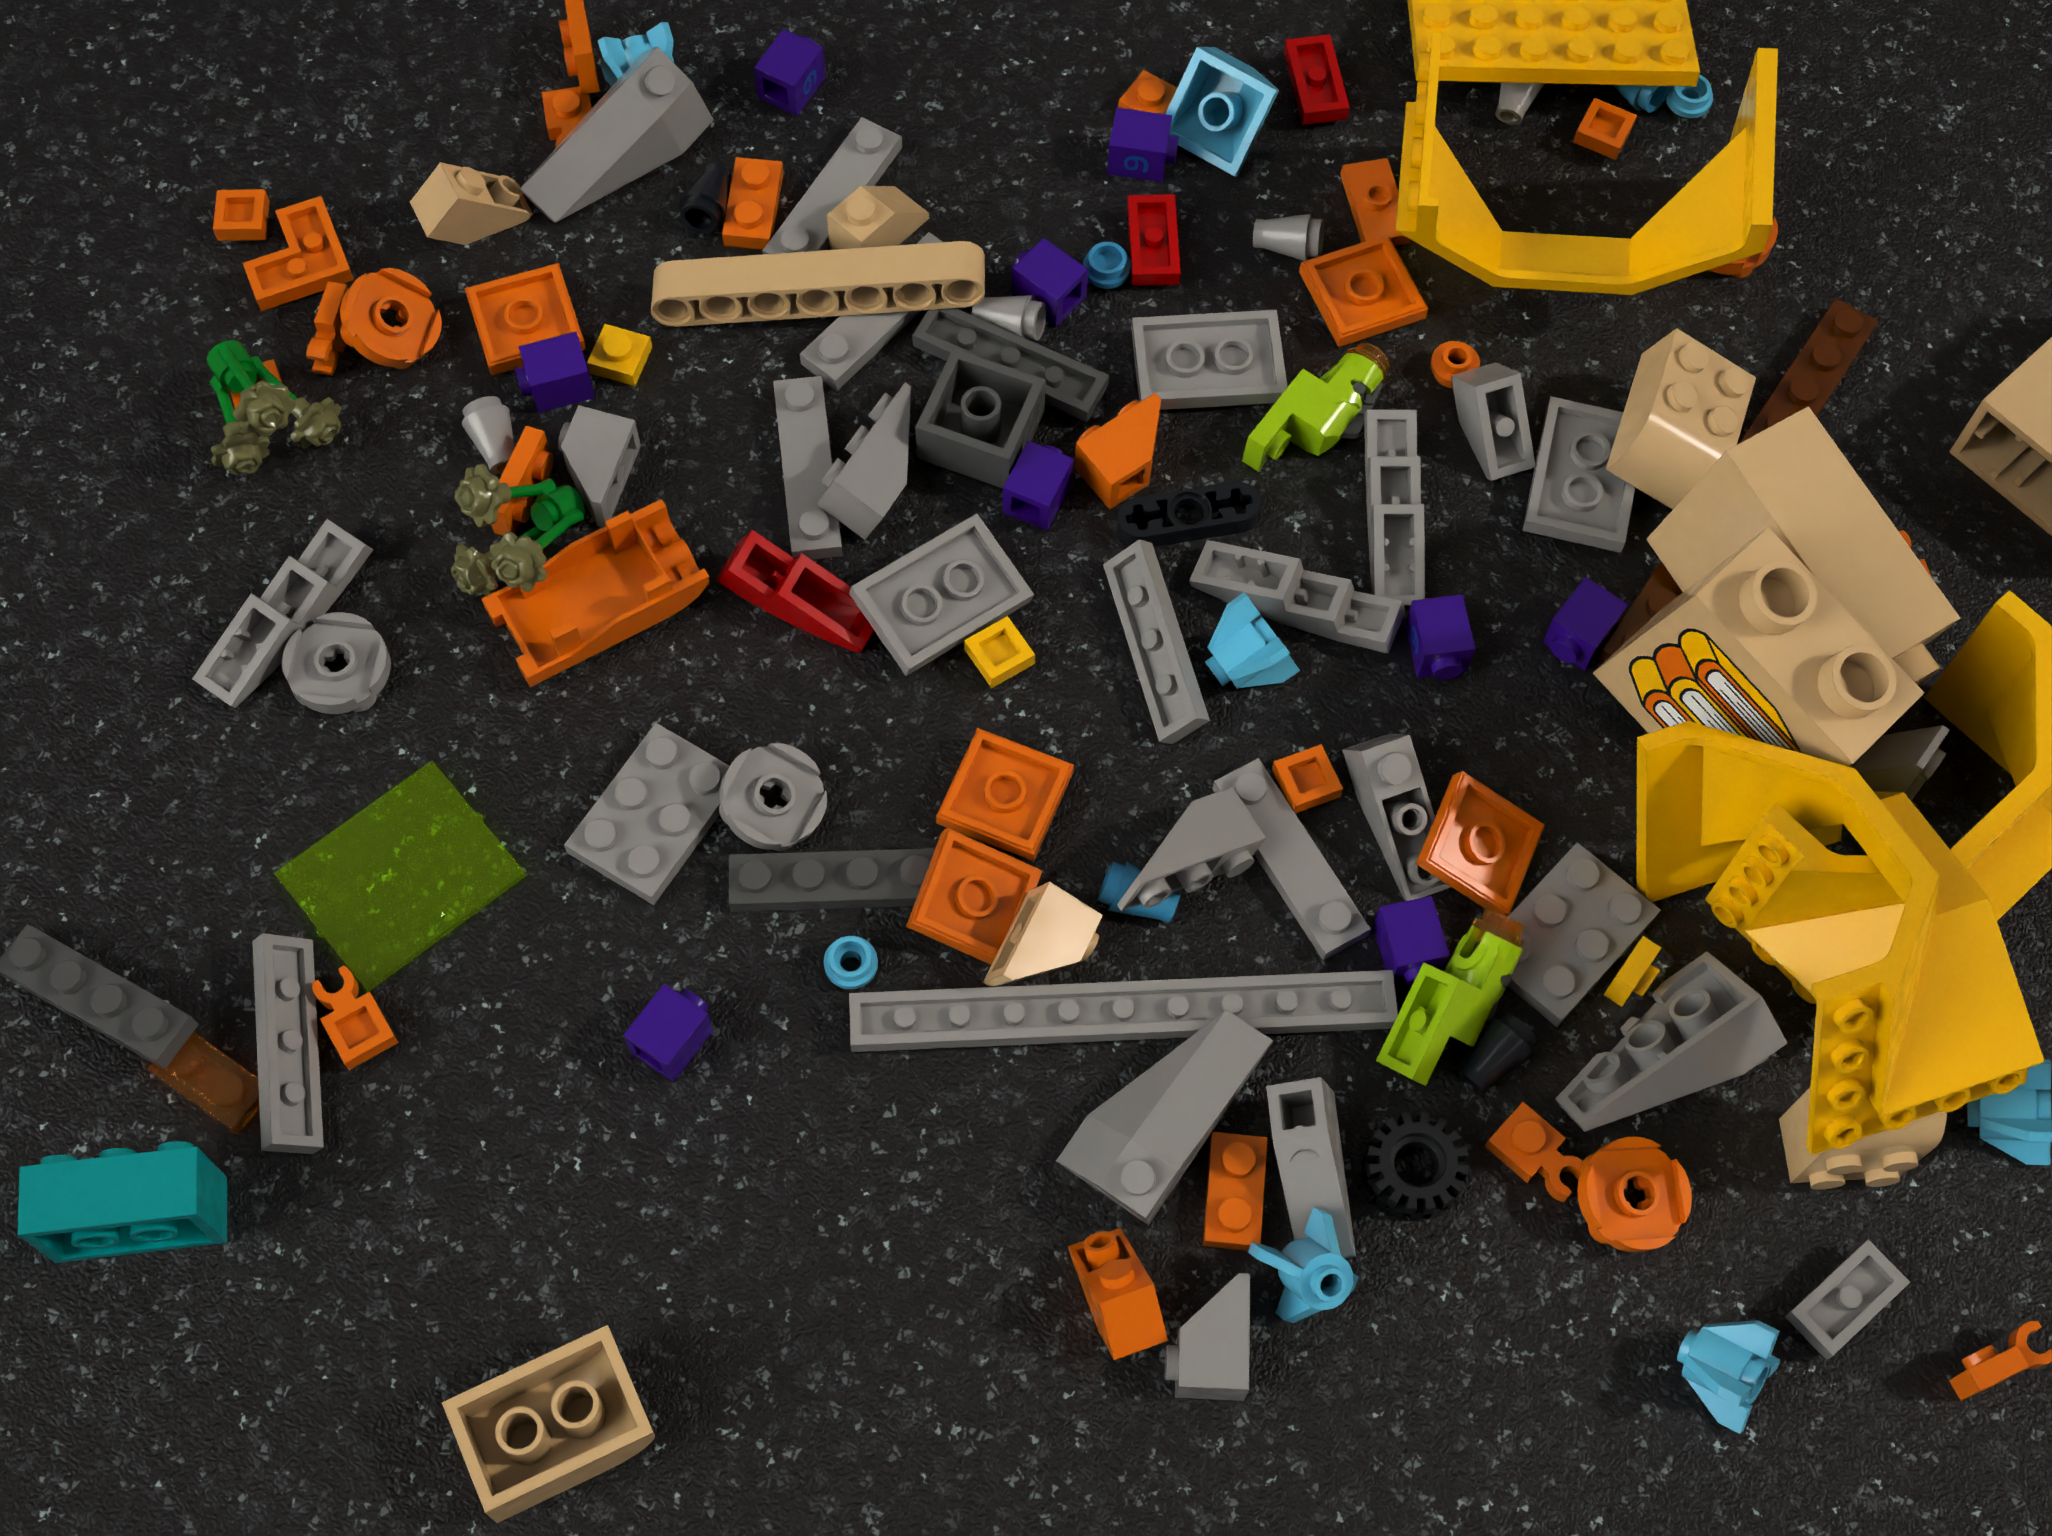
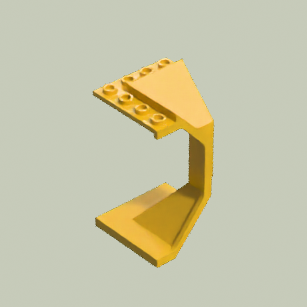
[1395,32,1778,295]
[1705,590,2052,1005]
[1636,721,2045,1155]

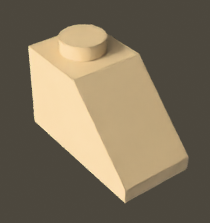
[827,186,929,250]
[983,882,1103,987]

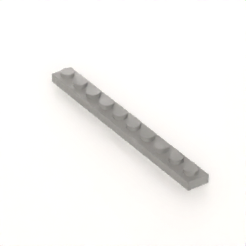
[849,970,1398,1052]

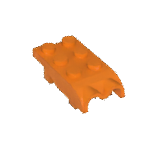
[481,499,710,687]

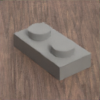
[1785,1239,1910,1360]

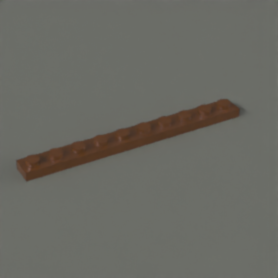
[1598,298,1879,662]

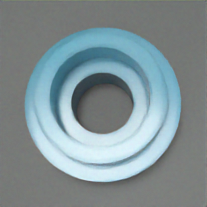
[1666,75,1713,118]
[824,936,878,989]

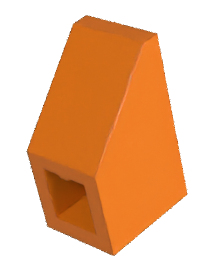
[1074,393,1161,510]
[1068,1228,1168,1360]

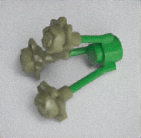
[207,340,342,475]
[451,464,585,596]

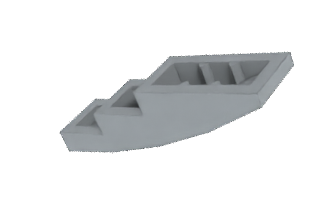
[1364,410,1425,606]
[192,519,374,708]
[1189,540,1405,654]

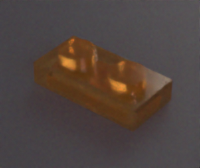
[147,1032,259,1135]

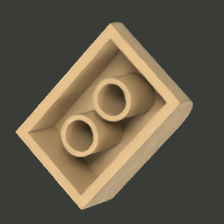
[1606,328,1756,510]
[1779,1087,1947,1190]
[442,1325,655,1523]

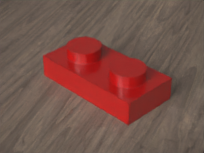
[1283,34,1350,125]
[1127,194,1181,286]

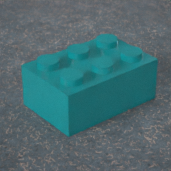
[17,1141,227,1263]

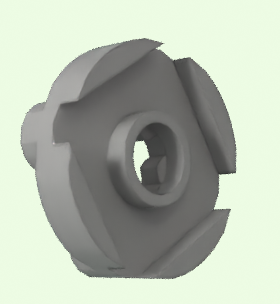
[282,612,391,714]
[719,743,827,852]

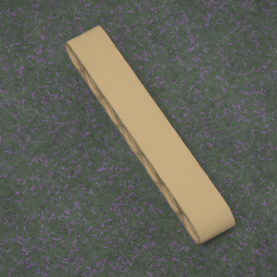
[651,241,985,327]

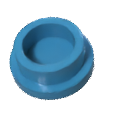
[1083,242,1131,289]

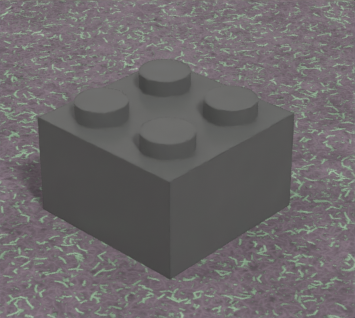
[915,348,1046,488]

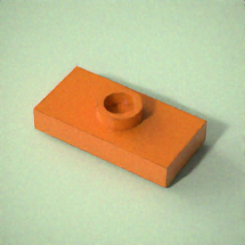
[1340,158,1410,246]

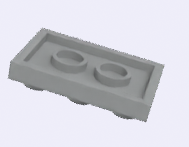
[1131,310,1287,410]
[1522,396,1635,553]
[849,513,1034,676]
[564,723,729,905]
[1493,842,1661,1027]

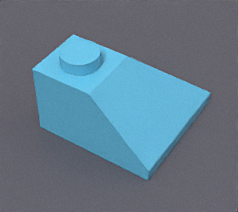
[1166,47,1279,177]

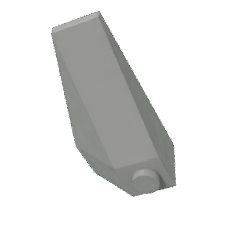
[519,46,714,223]
[1555,951,1787,1132]
[1056,1010,1273,1226]

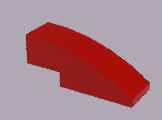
[715,530,874,653]

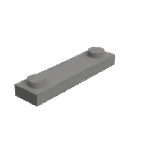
[762,117,902,254]
[800,232,942,391]
[773,376,843,560]
[1103,539,1210,744]
[1212,758,1371,961]
[252,933,324,1154]

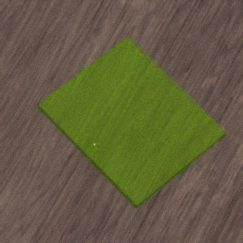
[274,761,526,992]

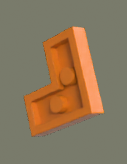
[243,196,354,311]

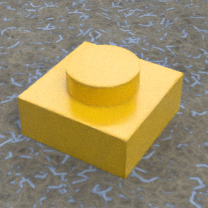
[587,324,652,386]
[964,616,1035,688]
[1604,936,1662,1007]

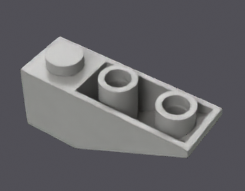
[817,382,911,540]
[1848,725,1950,800]
[1342,733,1451,901]
[1117,787,1266,911]
[1266,1077,1356,1258]

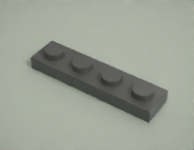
[912,308,1109,423]
[729,848,935,912]
[0,924,199,1070]

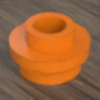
[1430,341,1480,389]

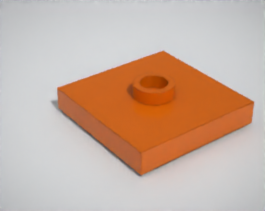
[1299,234,1428,348]
[464,263,586,376]
[936,728,1074,861]
[1416,771,1545,918]
[906,828,1042,965]

